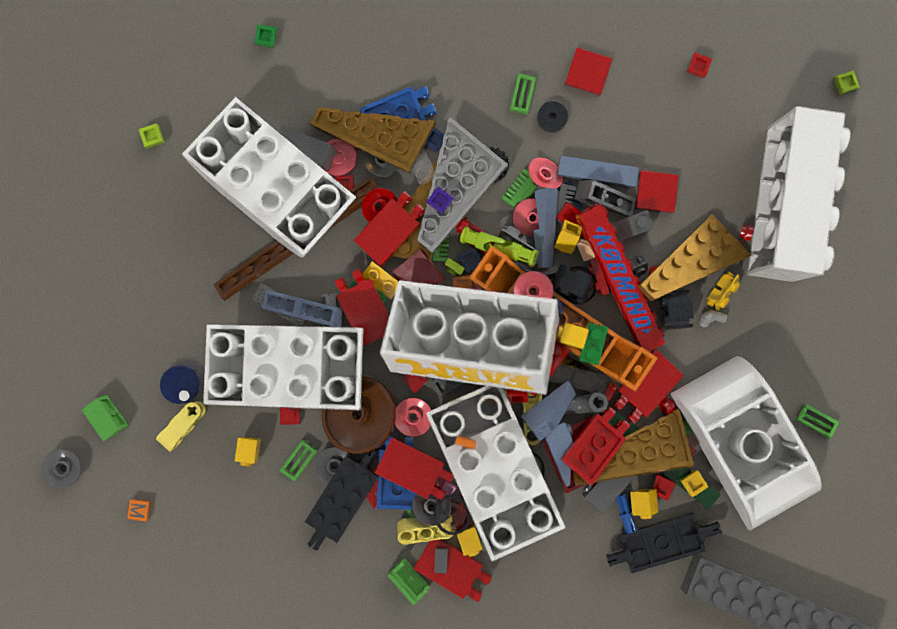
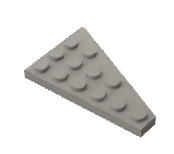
[417,117,508,253]

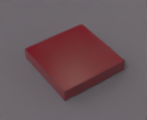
[391,249,445,285]

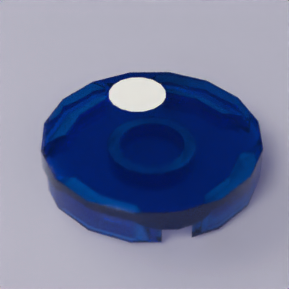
[160,366,200,404]

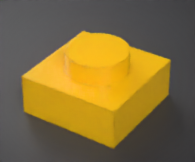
[680,470,709,497]

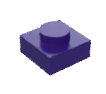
[426,187,454,215]

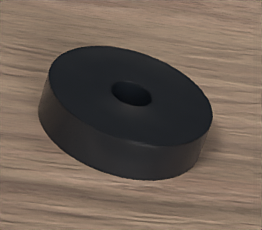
[537,101,568,133]

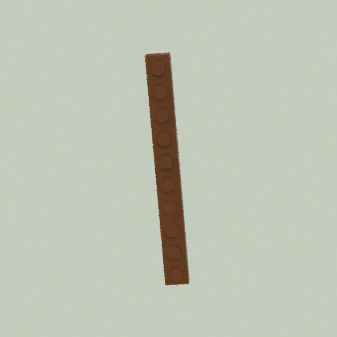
[213,176,379,301]

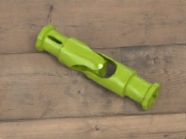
[460,227,538,267]

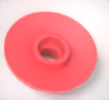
[528,157,563,189]
[513,198,540,237]
[514,271,553,299]
[395,398,431,437]

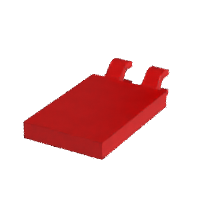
[353,191,425,267]
[334,269,390,346]
[612,349,684,423]
[560,407,630,485]
[375,437,454,500]
[414,539,492,602]

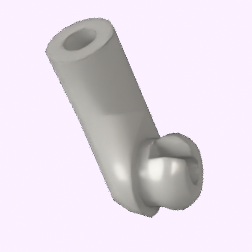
[698,310,727,327]

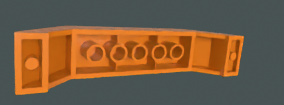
[469,246,657,391]

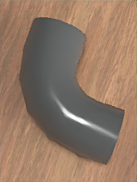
[563,393,608,416]

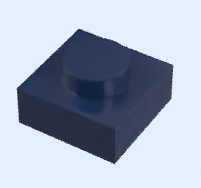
[425,127,445,154]
[457,247,482,273]

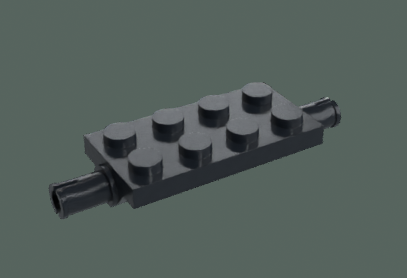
[305,449,379,551]
[606,512,722,573]

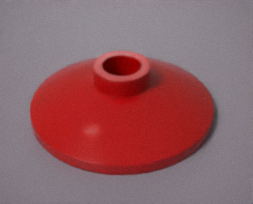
[361,188,397,223]

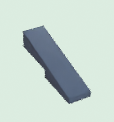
[557,156,639,188]
[533,187,558,269]
[261,290,343,328]

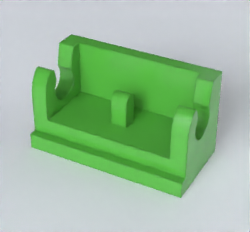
[82,395,129,441]
[387,557,430,605]

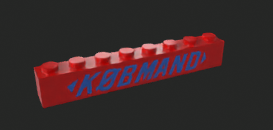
[575,204,665,352]

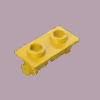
[363,261,398,299]
[706,271,741,311]

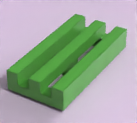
[509,73,536,115]
[795,403,840,439]
[279,439,318,482]

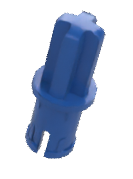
[616,493,638,534]

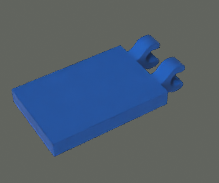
[360,86,437,121]
[377,436,416,510]

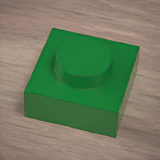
[254,24,277,48]

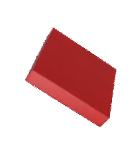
[565,47,612,96]
[635,170,679,213]

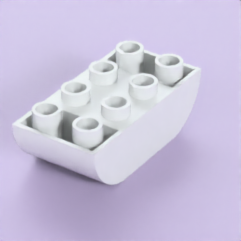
[182,97,356,258]
[204,325,363,410]
[670,356,822,530]
[426,386,565,561]

